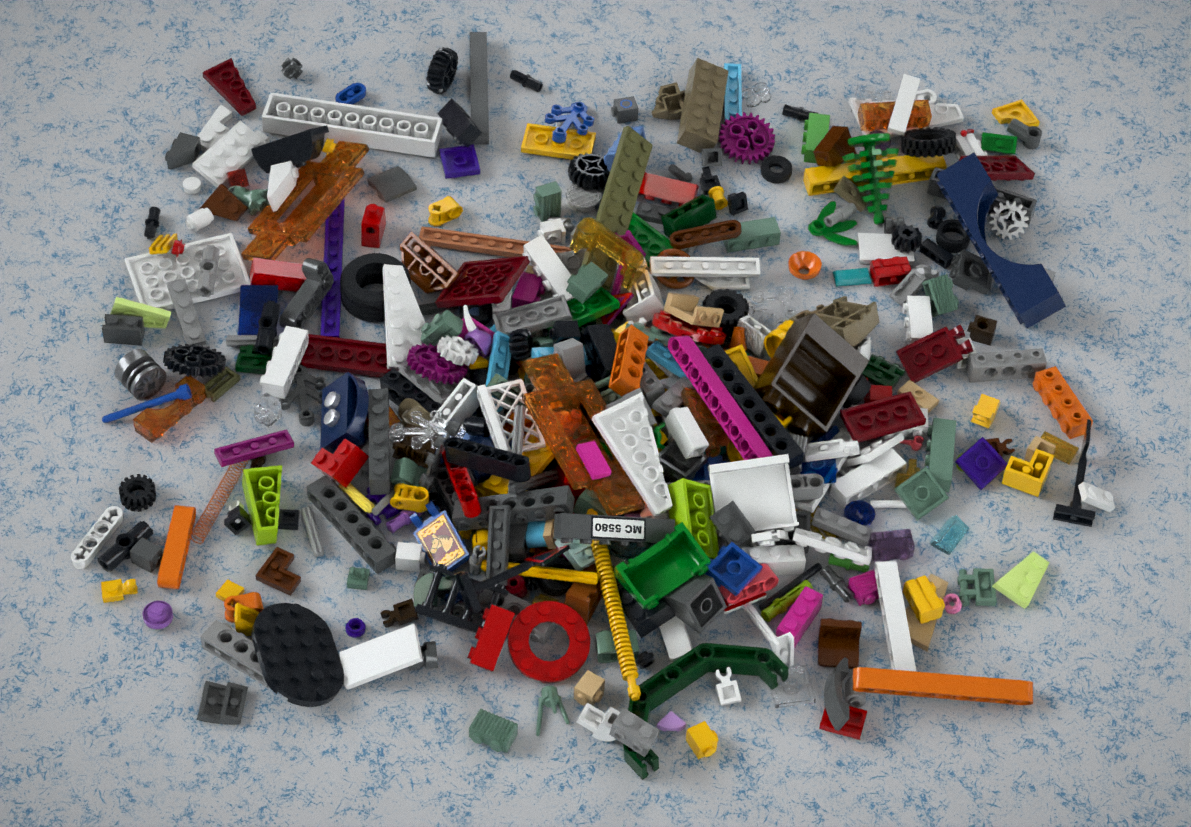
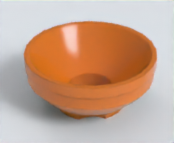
[788,251,822,280]

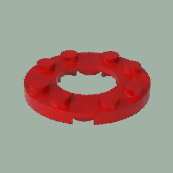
[652,310,726,345]
[508,601,590,683]

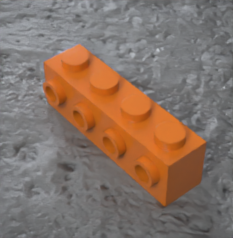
[1033,366,1093,439]

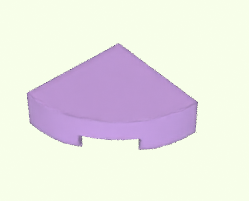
[657,711,686,732]

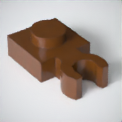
[985,438,1015,457]

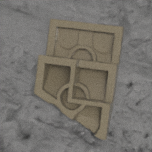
[652,82,686,120]

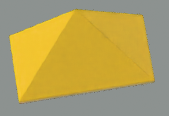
[235,603,260,636]

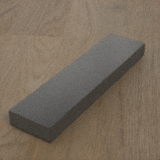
[486,505,511,586]

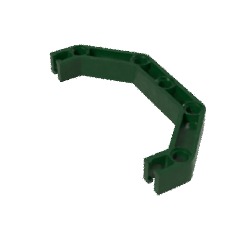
[623,643,789,780]

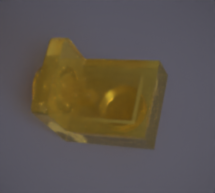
[895,459,920,488]

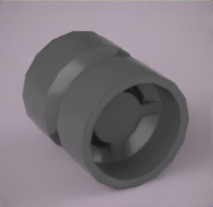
[408,641,438,671]

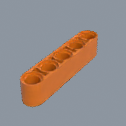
[157,505,196,589]

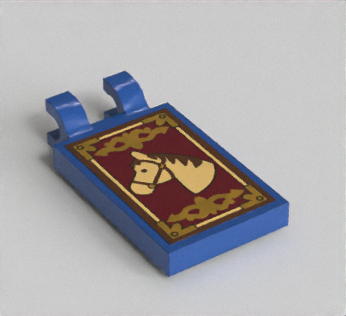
[410,501,471,577]

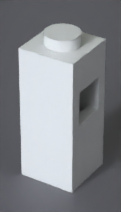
[664,407,709,459]

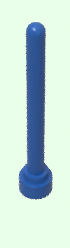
[102,383,192,423]

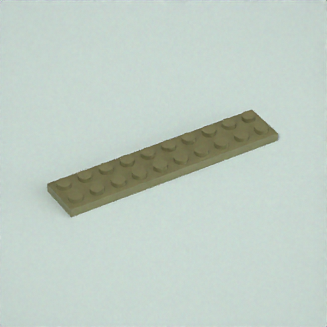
[581,126,653,292]

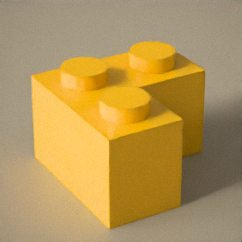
[1001,449,1054,497]

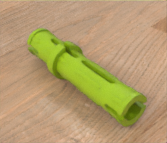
[761,580,813,622]

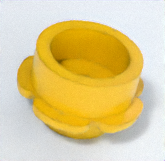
[322,138,336,155]

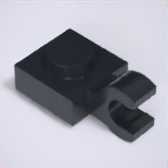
[699,166,721,195]

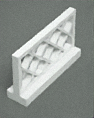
[477,379,546,453]

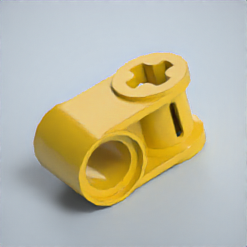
[428,196,463,227]
[390,483,429,513]

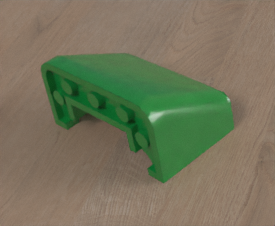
[614,522,711,610]

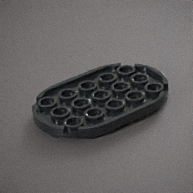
[251,603,344,707]

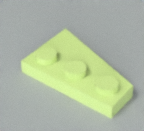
[110,297,171,329]
[992,551,1050,609]

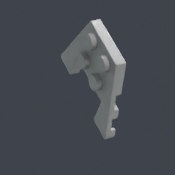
[399,364,470,406]

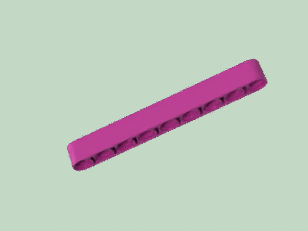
[668,336,773,460]

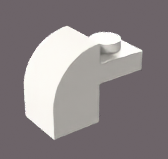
[576,703,620,742]

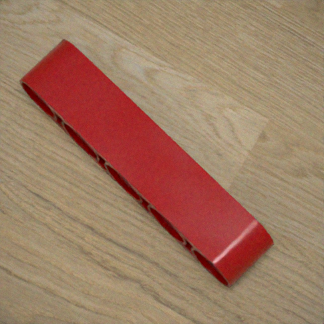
[442,451,481,518]

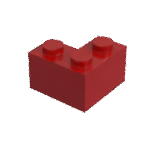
[311,439,369,488]

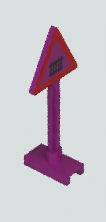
[601,230,646,326]

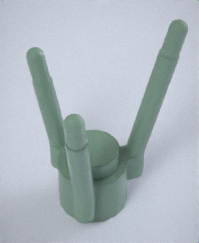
[536,685,570,736]

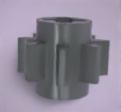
[281,58,303,79]

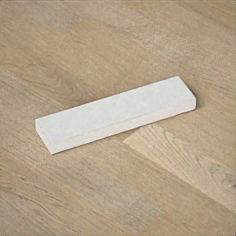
[887,74,920,136]

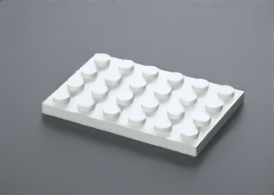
[125,233,252,310]

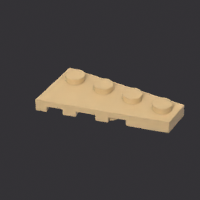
[906,574,949,651]

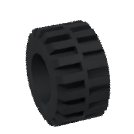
[702,289,749,338]

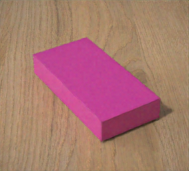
[576,441,612,480]

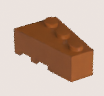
[564,563,603,625]

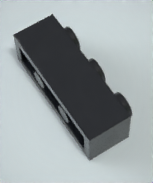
[919,238,954,269]

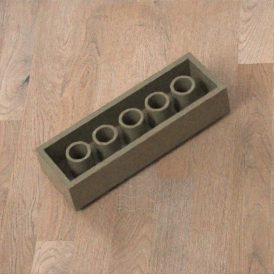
[677,58,728,153]

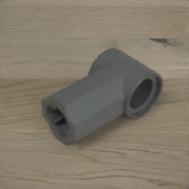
[1007,118,1042,150]

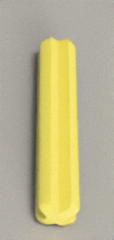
[338,483,375,513]

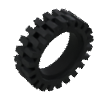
[901,127,956,158]

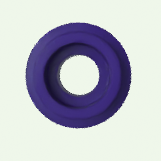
[345,618,366,638]

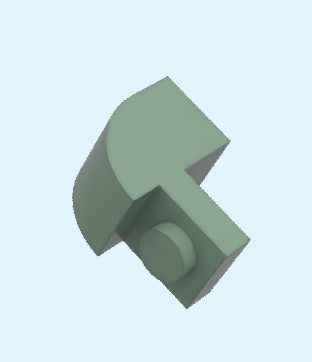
[413,573,454,607]

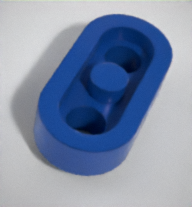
[335,83,366,105]

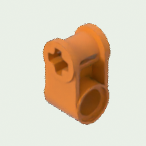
[224,592,264,623]

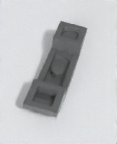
[824,657,850,731]

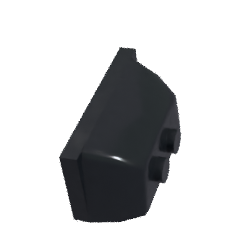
[251,125,329,173]

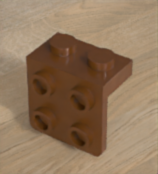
[818,618,862,669]

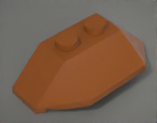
[400,231,459,294]

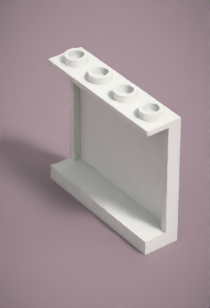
[708,454,799,541]

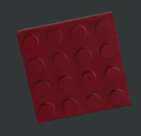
[435,256,530,308]

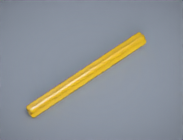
[481,559,599,585]

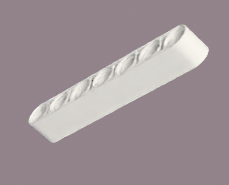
[874,560,916,671]

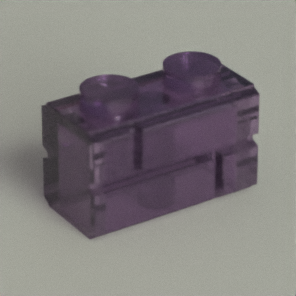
[869,529,915,561]

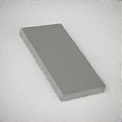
[492,295,572,336]

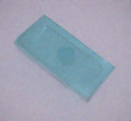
[929,515,970,555]

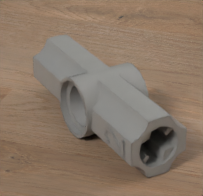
[197,245,220,297]

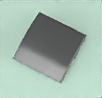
[367,166,417,203]
[196,681,248,725]

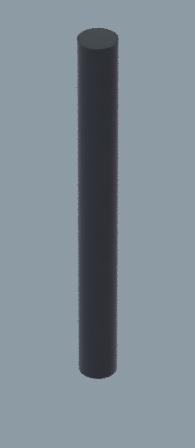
[759,563,822,611]

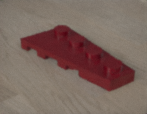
[202,58,256,116]

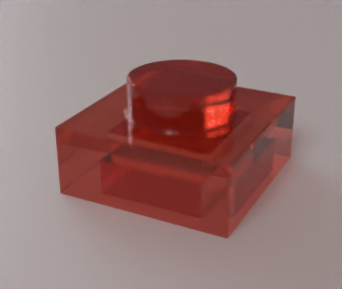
[226,168,249,187]

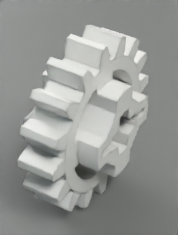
[989,200,1029,240]
[437,335,479,366]

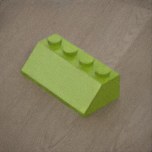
[667,478,719,560]

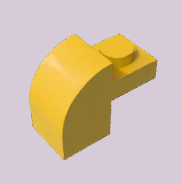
[971,394,1001,428]

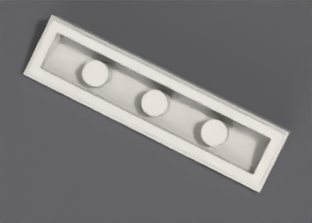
[659,616,693,661]

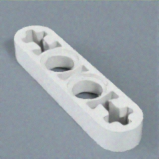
[71,506,123,569]

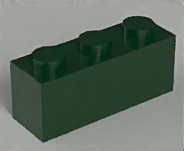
[661,194,717,237]

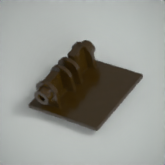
[392,423,443,469]

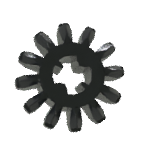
[891,224,922,254]
[508,329,535,362]

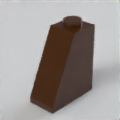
[813,126,857,167]

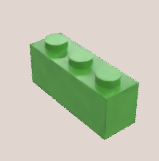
[801,113,830,163]

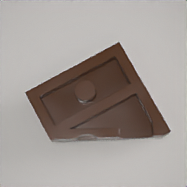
[199,184,248,221]

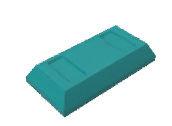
[833,268,872,287]

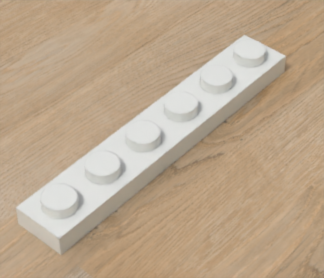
[649,256,760,278]

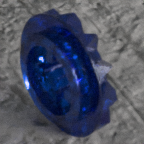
[844,500,875,526]

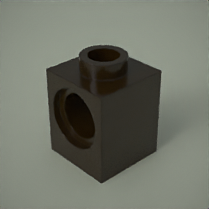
[967,315,997,346]

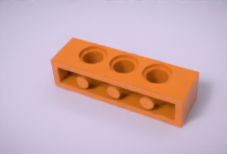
[608,324,649,397]

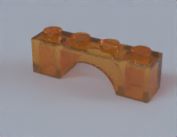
[133,376,206,443]

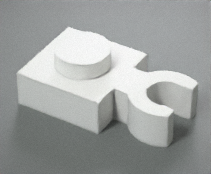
[715,667,741,706]

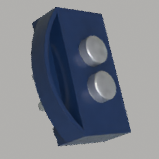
[320,372,369,454]

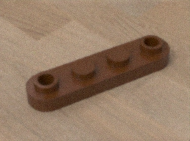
[670,220,742,249]

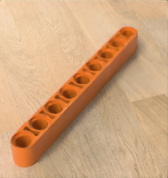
[853,667,1033,705]

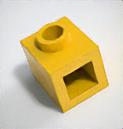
[686,721,719,759]

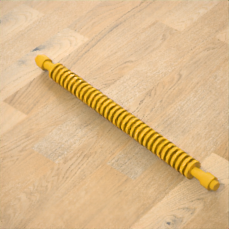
[586,508,641,701]

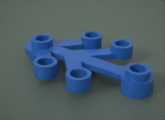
[545,102,594,143]

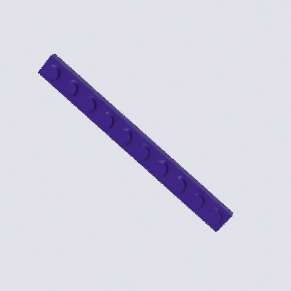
[320,199,345,338]

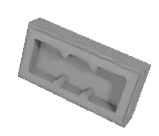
[889,268,927,307]

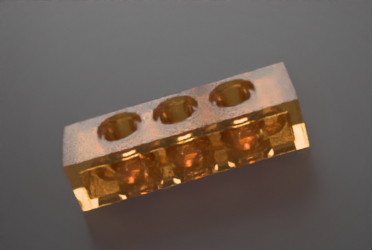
[857,100,932,131]

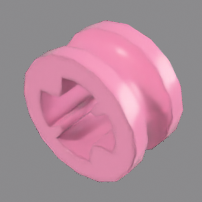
[943,594,962,614]

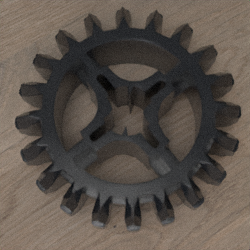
[426,47,458,94]
[568,152,610,191]

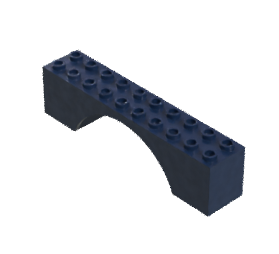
[936,152,1066,329]

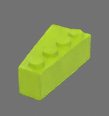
[242,465,282,546]

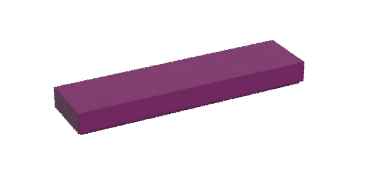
[214,429,295,467]

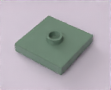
[894,466,949,521]

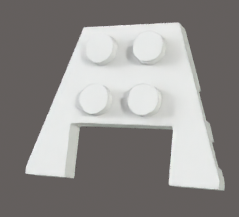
[198,105,270,152]

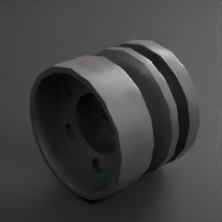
[114,349,167,401]

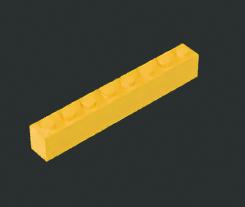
[803,155,947,196]

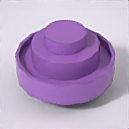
[142,601,173,629]

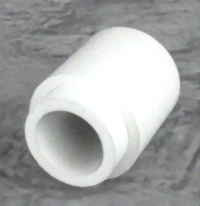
[185,208,214,232]

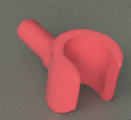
[900,436,924,451]

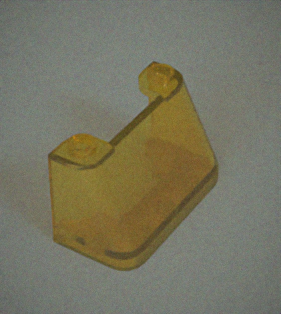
[570,217,648,290]

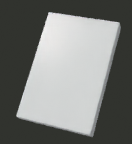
[857,233,914,265]

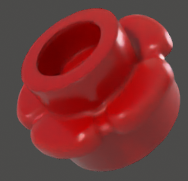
[171,239,185,257]

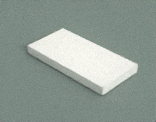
[339,624,423,690]

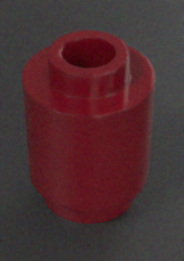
[505,575,528,599]

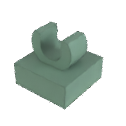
[347,567,370,590]

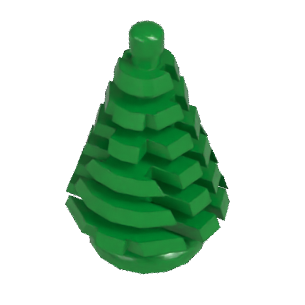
[842,133,899,225]

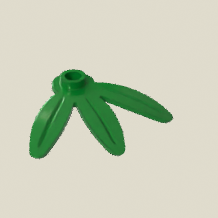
[808,201,858,246]

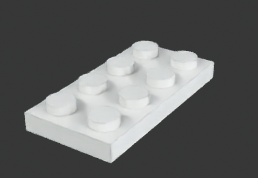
[192,121,267,187]

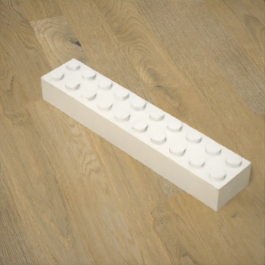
[262,92,442,158]

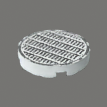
[565,184,601,212]

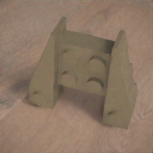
[789,296,880,347]

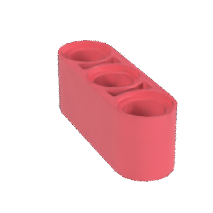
[718,564,779,604]

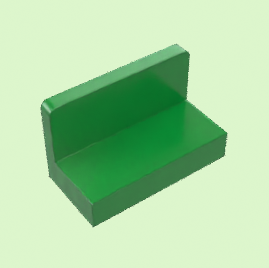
[981,132,1018,154]

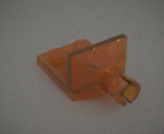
[681,388,724,458]

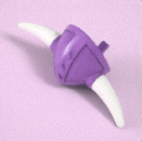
[463,305,492,364]

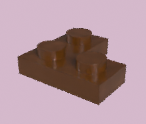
[255,547,301,596]

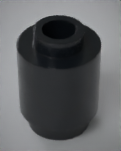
[463,416,490,437]

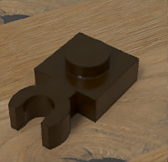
[380,598,419,627]

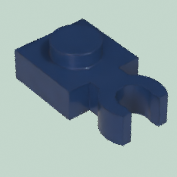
[808,425,840,443]

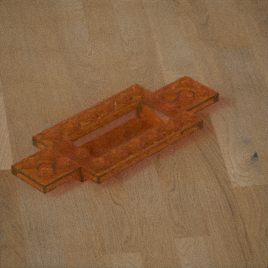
[241,141,369,261]
[522,353,645,516]

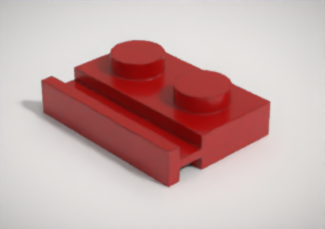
[819,706,867,740]

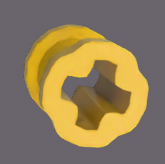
[708,186,728,210]

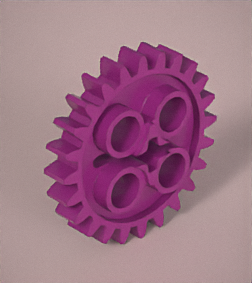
[718,112,775,165]
[406,343,468,385]

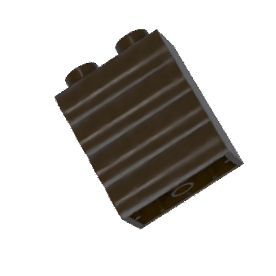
[753,313,869,438]

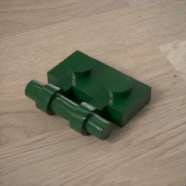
[235,344,274,374]
[862,354,906,390]

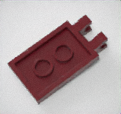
[896,324,973,383]

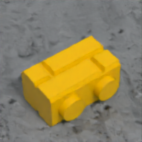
[902,575,945,624]

